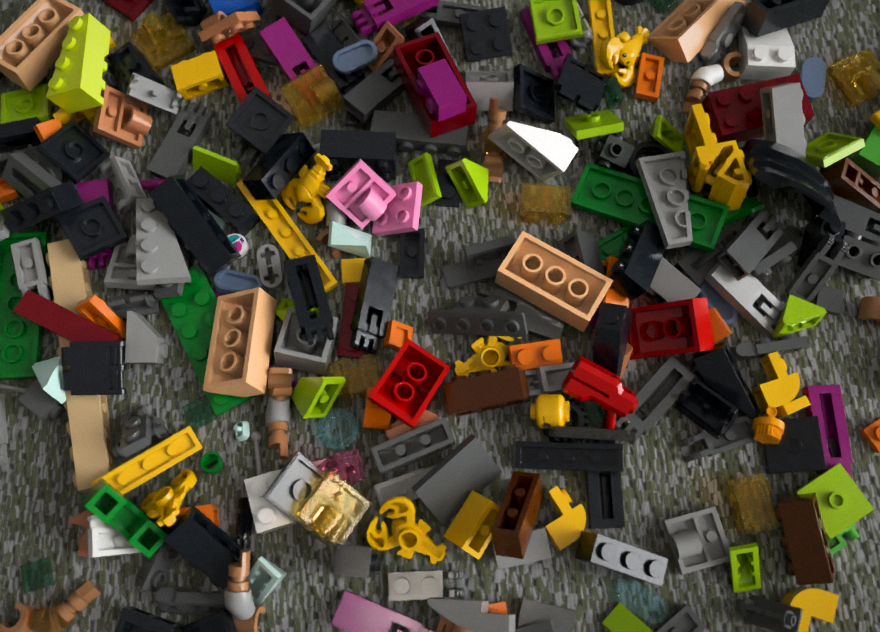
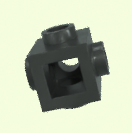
[592,133,635,171]

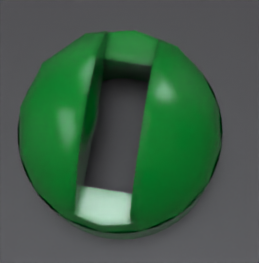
[200,452,223,475]

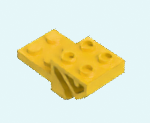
[683,103,752,211]

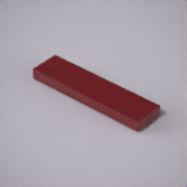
[13,289,122,342]

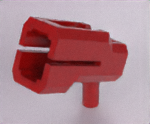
[562,355,638,429]

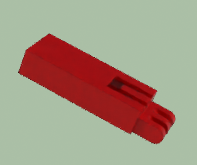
[213,33,272,104]

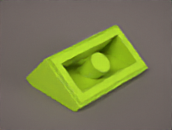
[193,146,242,186]

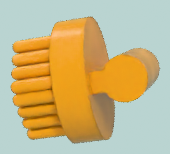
[752,406,785,445]

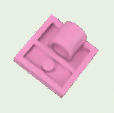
[326,159,397,229]
[372,181,423,236]

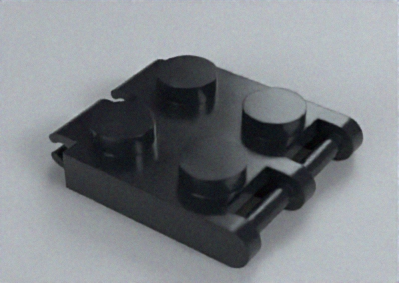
[554,53,609,114]
[61,341,127,395]

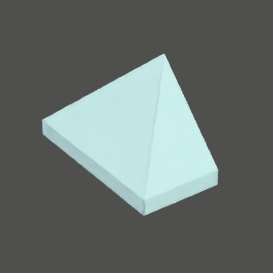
[328,221,372,258]
[32,356,66,404]
[246,556,287,606]

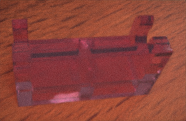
[317,449,366,489]

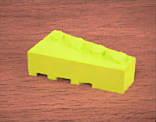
[46,13,111,114]

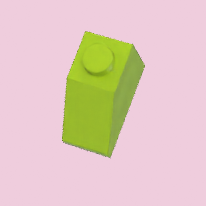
[291,376,346,419]

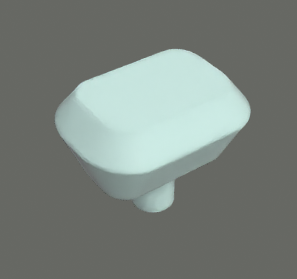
[233,421,250,441]

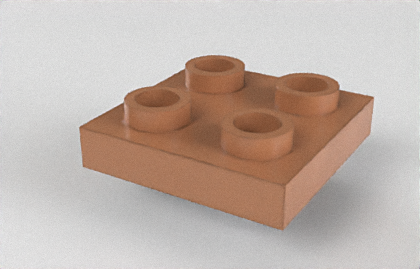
[198,11,261,44]
[93,85,152,149]

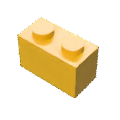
[171,50,230,100]
[443,490,500,560]

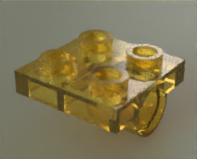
[132,12,196,72]
[827,48,880,108]
[279,63,343,130]
[296,470,371,548]

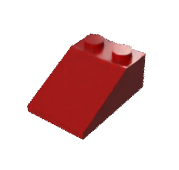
[628,297,715,360]
[367,338,451,429]

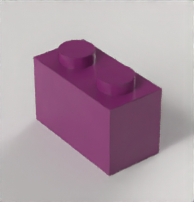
[415,58,467,122]

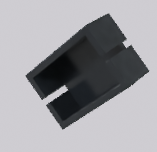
[319,129,398,183]

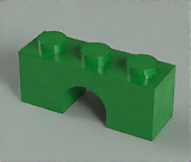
[81,478,167,558]

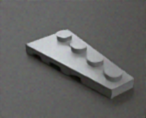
[636,151,693,249]
[136,198,191,286]

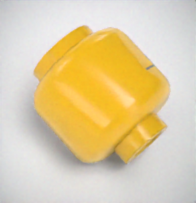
[530,394,570,429]

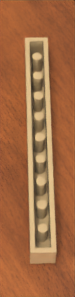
[45,239,116,493]

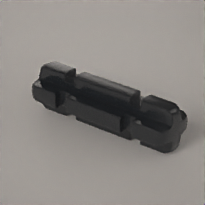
[235,498,253,549]

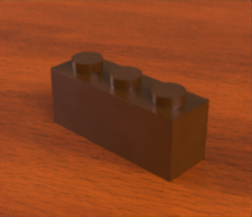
[444,364,531,417]
[491,471,544,559]
[775,493,836,585]

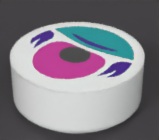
[227,233,248,258]

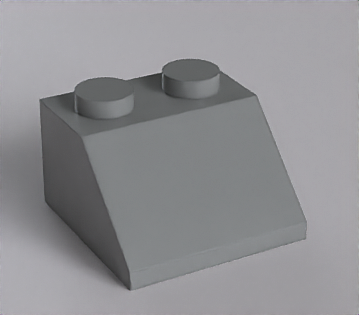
[465,70,514,114]
[274,307,338,376]

